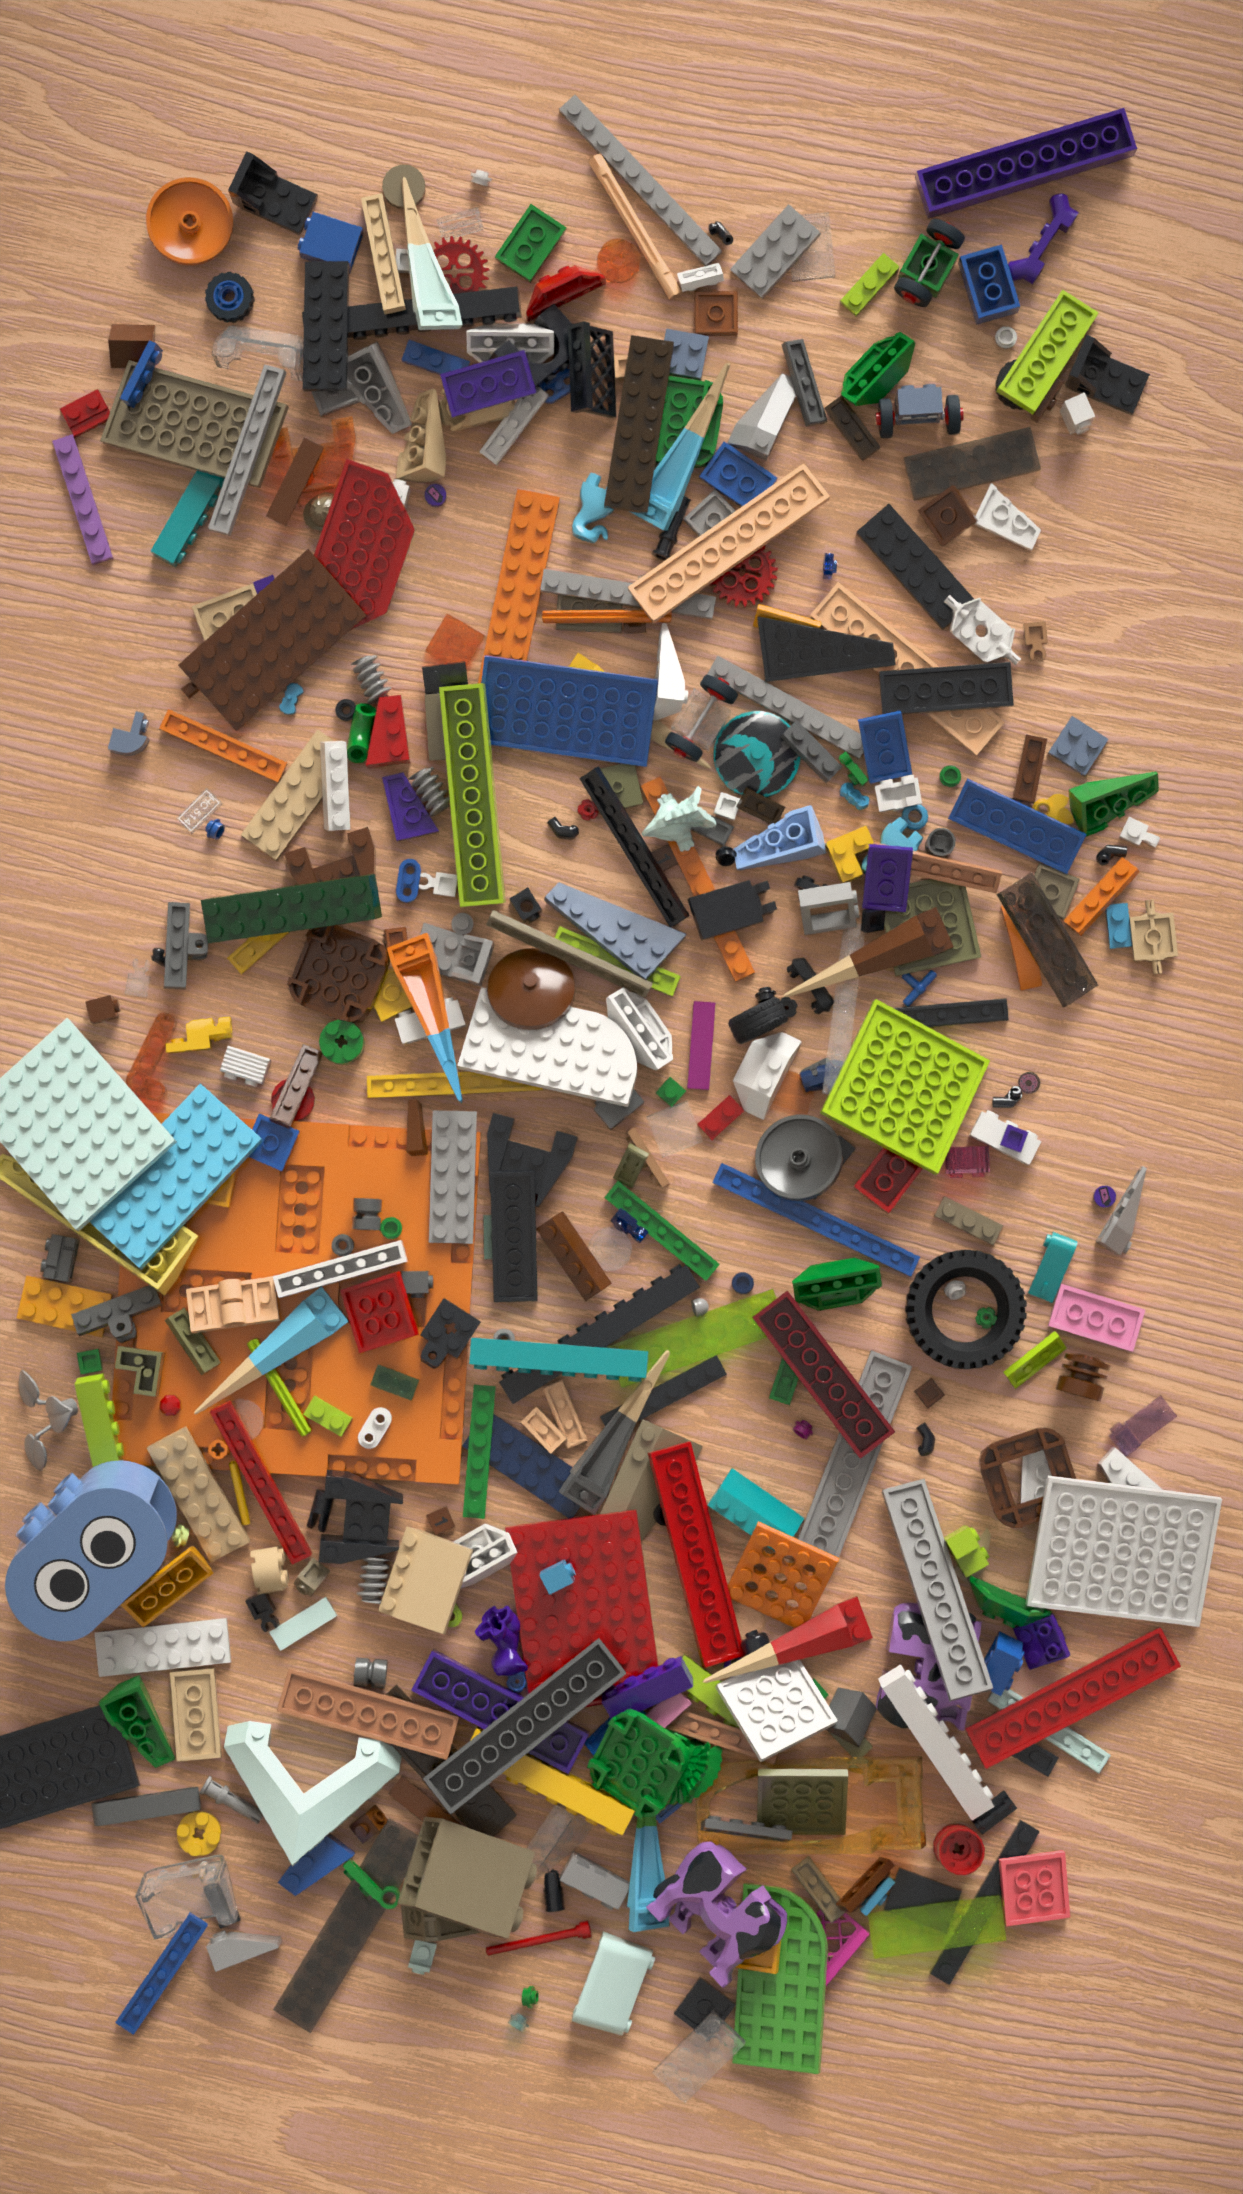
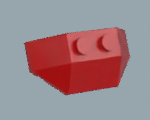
[526,265,606,322]

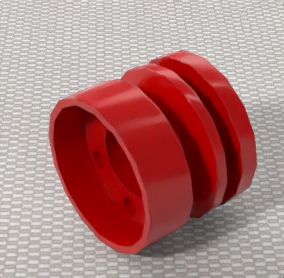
[933,1823,985,1875]

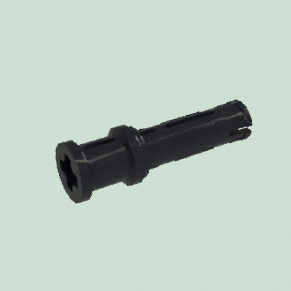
[652,496,691,561]

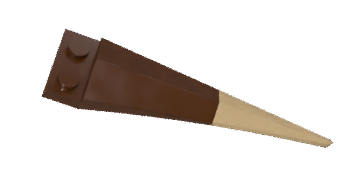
[783,907,954,997]

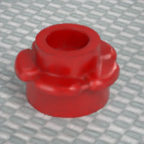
[577,799,599,821]

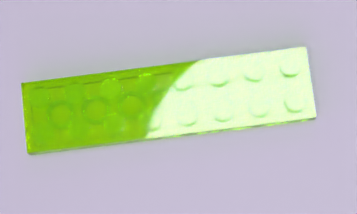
[607,1289,776,1388]

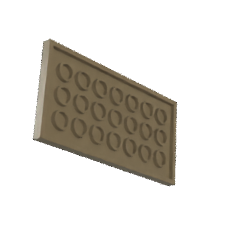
[100,360,289,488]

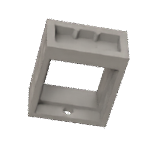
[798,882,860,935]

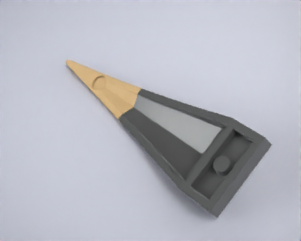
[558,1350,670,1515]

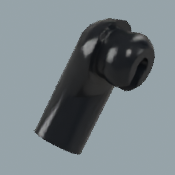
[1096,844,1127,866]
[151,948,165,967]
[992,1086,1023,1108]
[916,1422,936,1456]

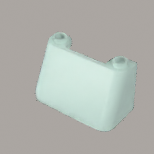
[572,1931,655,2036]

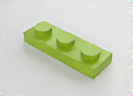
[840,253,899,316]
[1003,1331,1067,1389]

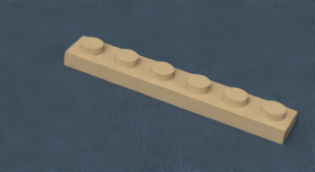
[361,193,406,315]

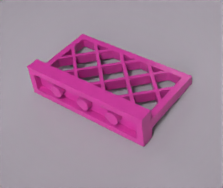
[816,1909,871,1986]

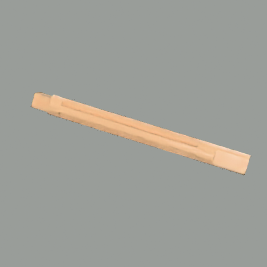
[588,154,682,300]

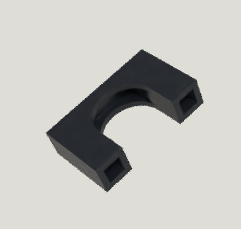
[489,304,572,400]

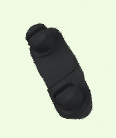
[787,958,834,1014]

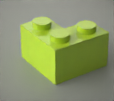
[944,1525,990,1578]

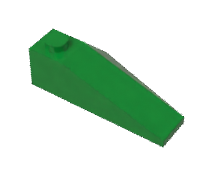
[1069,771,1159,837]
[99,1675,176,1768]

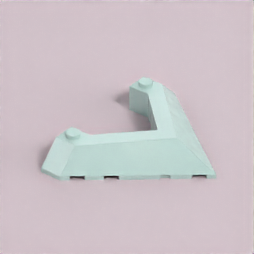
[224,1721,402,1867]

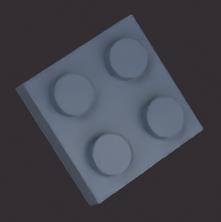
[664,329,709,380]
[1048,716,1109,777]

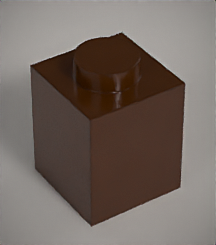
[85,995,121,1024]

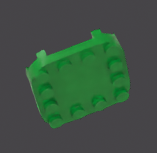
[655,376,723,468]
[587,1709,691,1819]

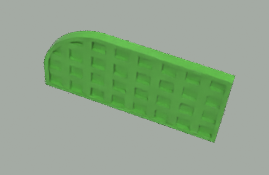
[732,1883,828,2074]

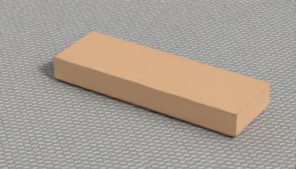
[543,1379,588,1449]

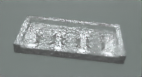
[653,2010,746,2103]

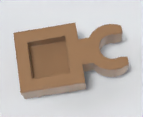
[1023,621,1048,661]

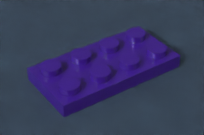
[440,350,537,418]

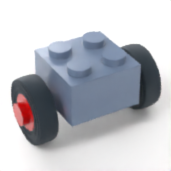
[875,384,964,439]

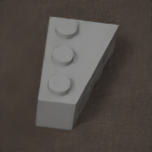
[560,1850,630,1910]

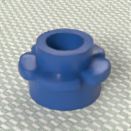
[205,819,225,840]
[506,1672,527,1693]

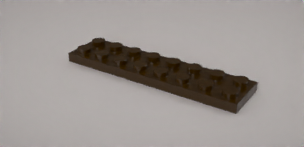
[604,335,674,514]
[386,1684,517,1837]

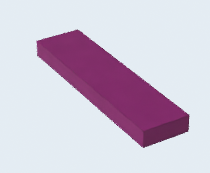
[687,1001,716,1090]

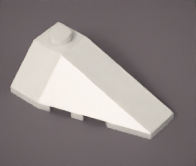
[653,623,688,720]

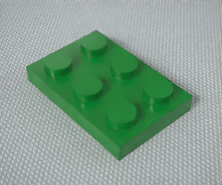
[495,204,567,283]

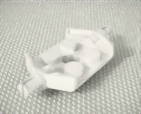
[944,595,1021,665]

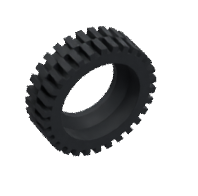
[905,1250,1027,1369]

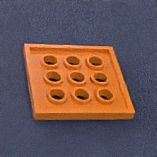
[728,1521,839,1628]

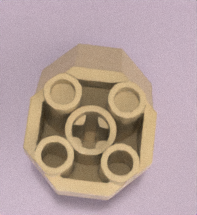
[439,388,514,431]

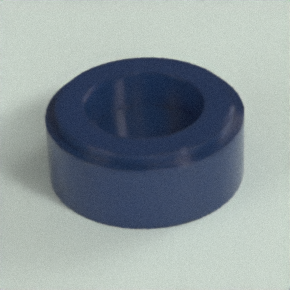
[732,1272,754,1294]

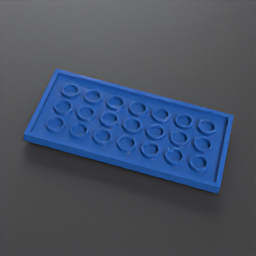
[481,655,658,767]

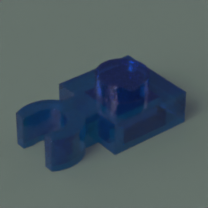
[823,553,837,579]
[610,1208,649,1243]

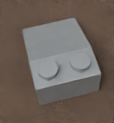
[206,1930,282,1972]

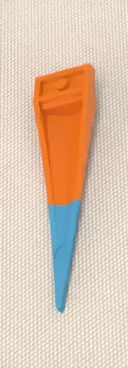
[387,933,462,1103]

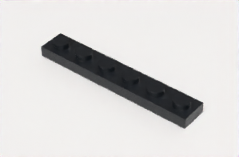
[600,1355,727,1426]

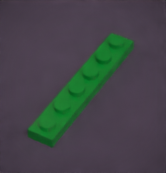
[604,1181,720,1281]
[463,1384,496,1519]

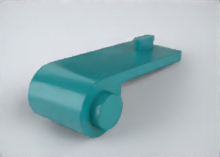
[1028,1232,1078,1303]

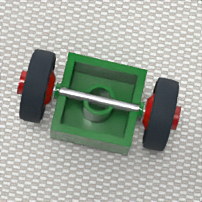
[894,219,965,307]

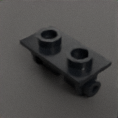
[969,1791,1017,1835]

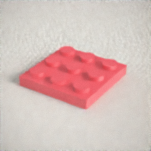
[999,1850,1070,1927]

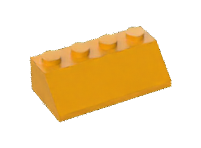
[120,1546,214,1628]

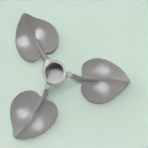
[18,1370,78,1471]

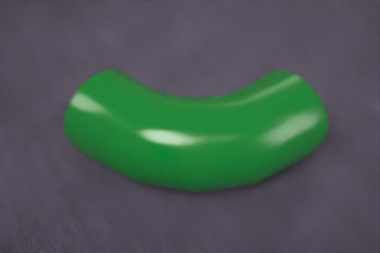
[347,703,377,763]

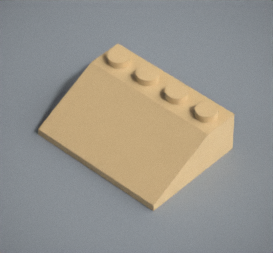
[378,1527,473,1634]

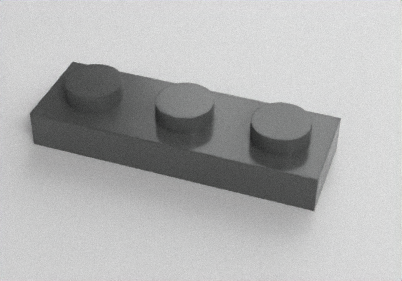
[780,720,842,783]

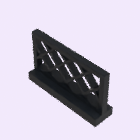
[568,321,616,418]

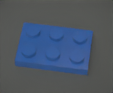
[699,441,777,507]
[858,711,913,783]

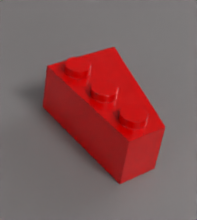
[366,695,411,769]

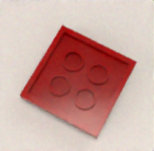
[340,1271,419,1353]

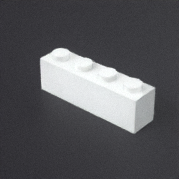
[320,741,350,831]

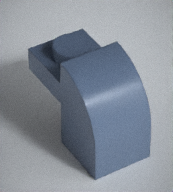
[108,711,150,756]

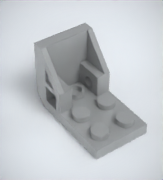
[420,923,495,987]

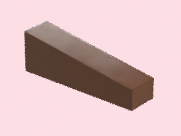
[406,1099,428,1156]

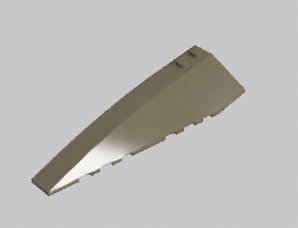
[600,1419,702,1541]

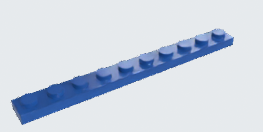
[712,1163,920,1277]

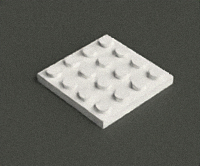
[715,1660,837,1762]

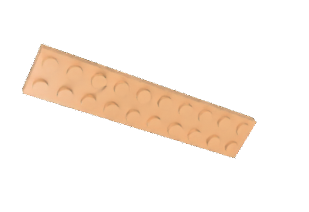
[628,464,830,623]
[810,582,1005,756]

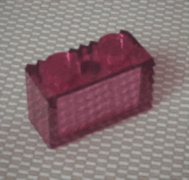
[944,1146,990,1178]

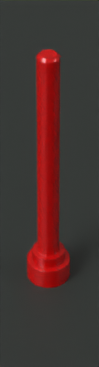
[486,1920,592,1956]

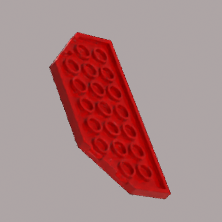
[314,459,415,631]

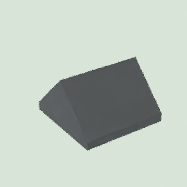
[826,1687,877,1747]

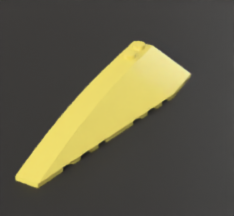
[0,1153,199,1296]

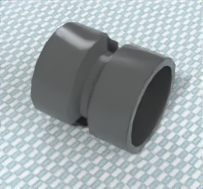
[925,828,956,858]
[352,1198,382,1230]
[354,1657,388,1689]

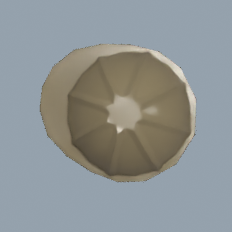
[303,492,334,531]

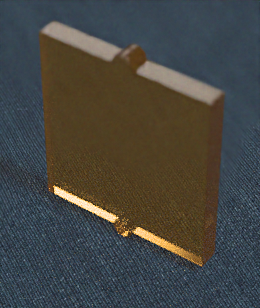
[772,1071,814,1114]

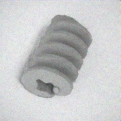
[351,655,392,704]
[409,767,450,817]
[357,1557,389,1604]

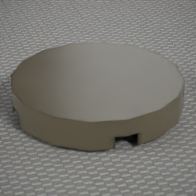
[382,165,425,209]

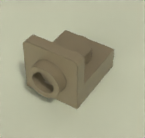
[294,1558,330,1597]

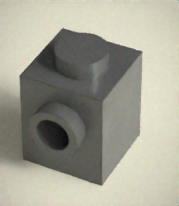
[401,1271,434,1298]

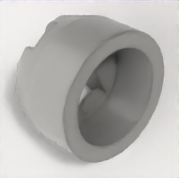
[691,1298,709,1317]

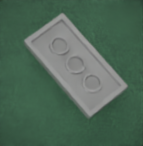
[730,204,821,299]

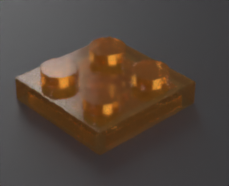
[425,614,485,668]

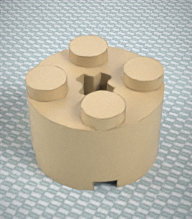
[251,1546,289,1595]

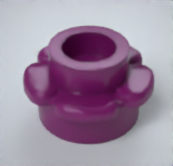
[793,1420,813,1440]

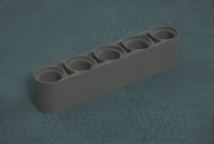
[91,1787,202,1826]

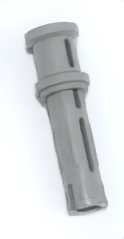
[199,1776,263,1824]

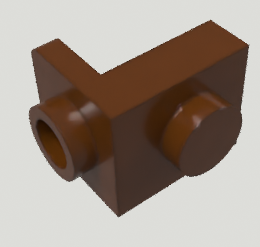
[349,1805,389,1844]

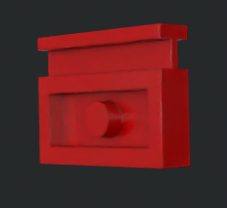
[60,389,110,438]

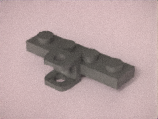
[164,902,208,990]
[71,1285,162,1343]

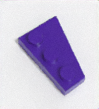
[382,772,439,842]

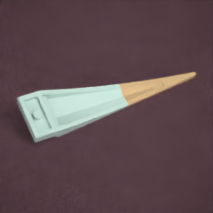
[401,177,462,330]

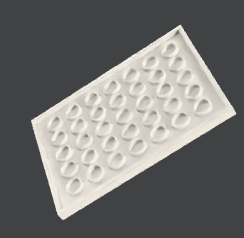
[1025,1476,1222,1627]

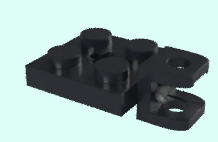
[420,1298,481,1369]

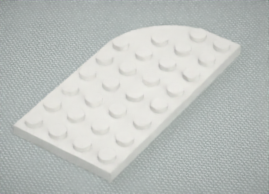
[457,987,637,1107]

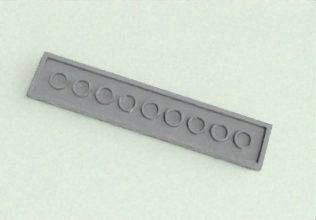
[798,1350,912,1558]
[882,1479,993,1702]

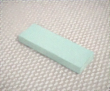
[269,1597,337,1651]

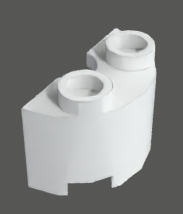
[875,775,922,812]

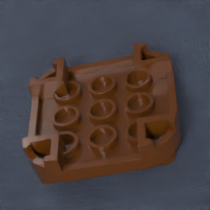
[287,925,390,1023]

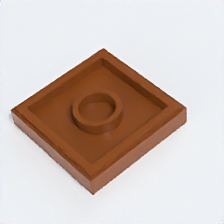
[694,291,738,336]

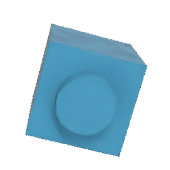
[539,1559,576,1595]

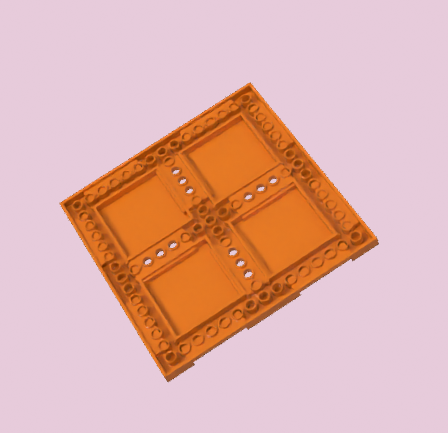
[112,1113,481,1484]

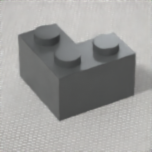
[594,1089,644,1131]

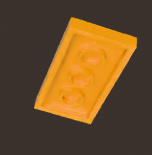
[16,1275,113,1338]

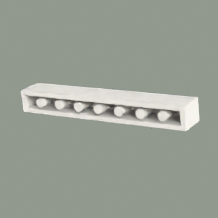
[878,1665,994,1820]

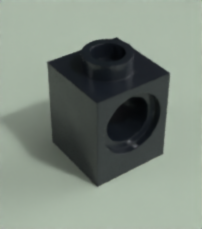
[509,887,542,923]

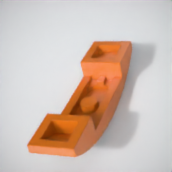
[1001,901,1042,991]

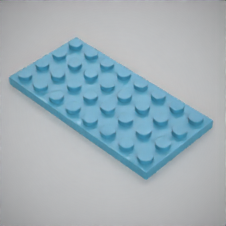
[90,1083,263,1270]

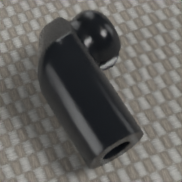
[708,221,733,245]
[547,816,579,840]

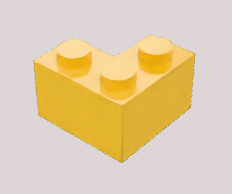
[825,826,874,883]

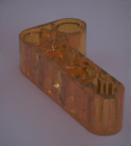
[126,1012,177,1102]

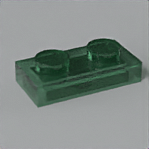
[370,1364,420,1401]

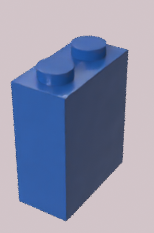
[297,212,364,274]

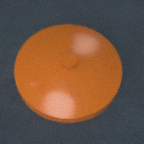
[146,177,233,266]

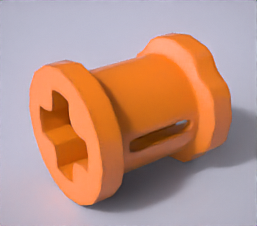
[208,1439,230,1460]

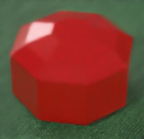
[160,1395,181,1416]

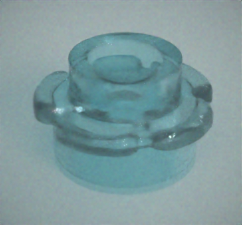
[508,2012,529,2032]

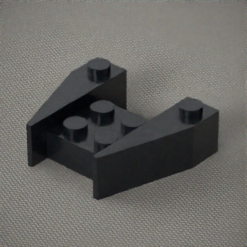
[487,1113,578,1207]
[319,1470,403,1564]

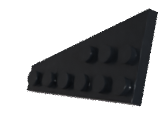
[757,616,896,682]

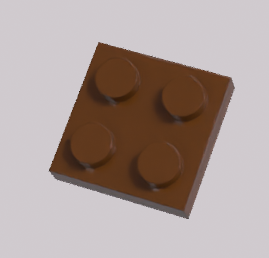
[917,485,978,546]

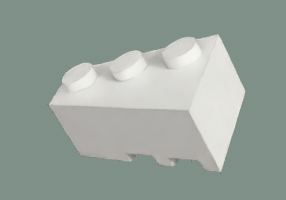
[1098,1447,1163,1490]

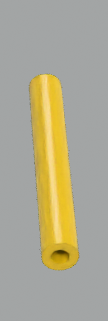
[229,1461,251,1525]

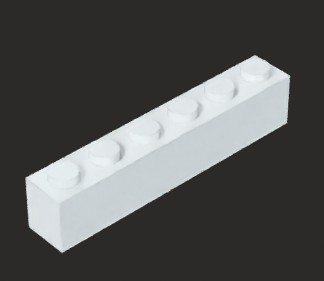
[273,1240,408,1298]

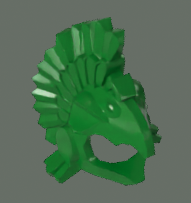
[667,1729,723,1806]

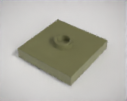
[601,764,643,808]

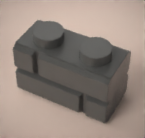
[40,1234,80,1282]

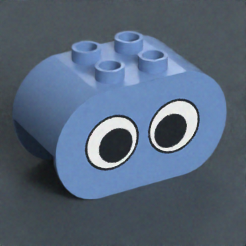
[5,1460,177,1641]

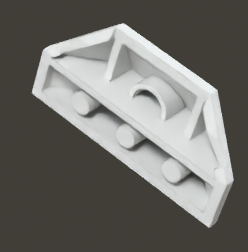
[466,323,554,364]
[606,987,673,1070]
[733,1032,802,1120]
[453,1524,517,1589]

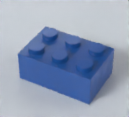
[958,244,1020,325]

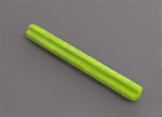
[247,1338,311,1437]

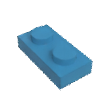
[1105,903,1132,949]

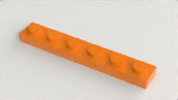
[159,709,288,783]

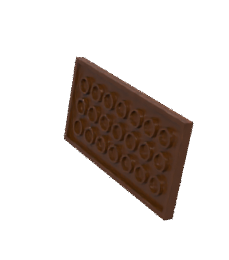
[178,549,367,731]

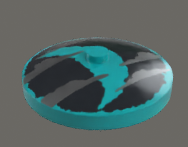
[713,711,801,798]

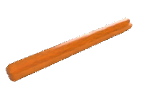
[542,610,672,623]

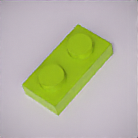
[303,1395,353,1437]

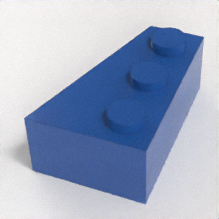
[278,1833,355,1896]

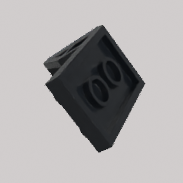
[228,151,318,235]
[1065,335,1150,415]

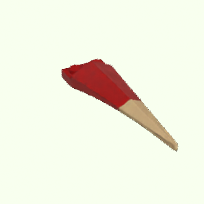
[703,1596,873,1683]

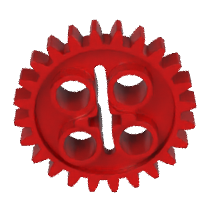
[432,236,490,294]
[709,545,778,608]

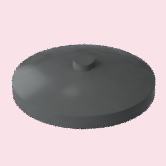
[755,1115,843,1201]

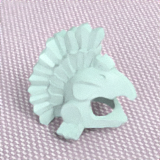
[641,786,716,852]

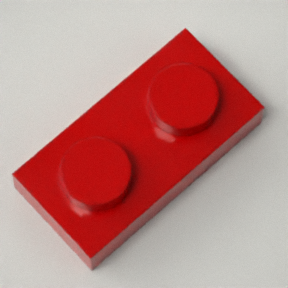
[697,1095,744,1140]

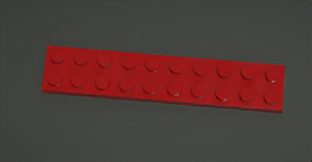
[648,1441,745,1668]
[965,1627,1181,1769]

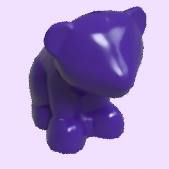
[475,1605,528,1676]

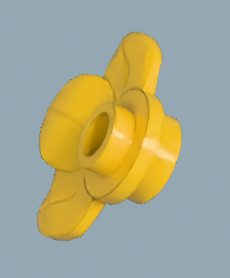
[1032,794,1074,825]

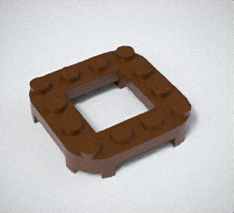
[979,1427,1076,1528]

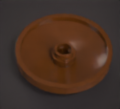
[487,948,575,1030]

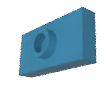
[859,1875,895,1916]

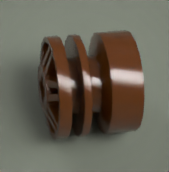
[1056,1353,1111,1402]

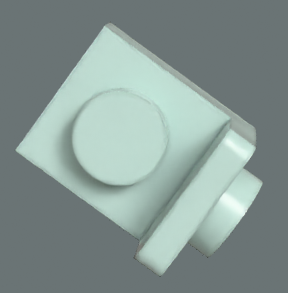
[408,1940,437,1975]

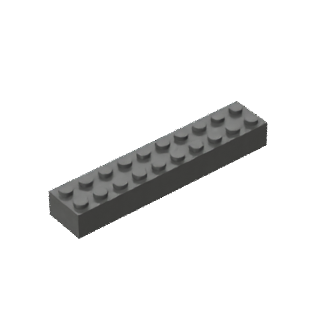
[422,1638,626,1815]

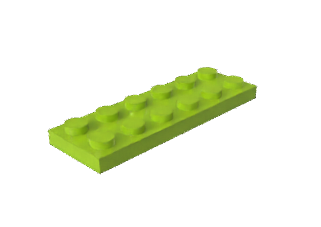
[996,289,1099,415]

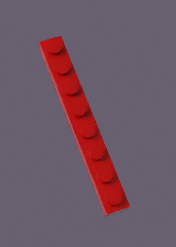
[210,1400,312,1565]

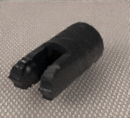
[307,1489,334,1533]
[543,1869,565,1912]

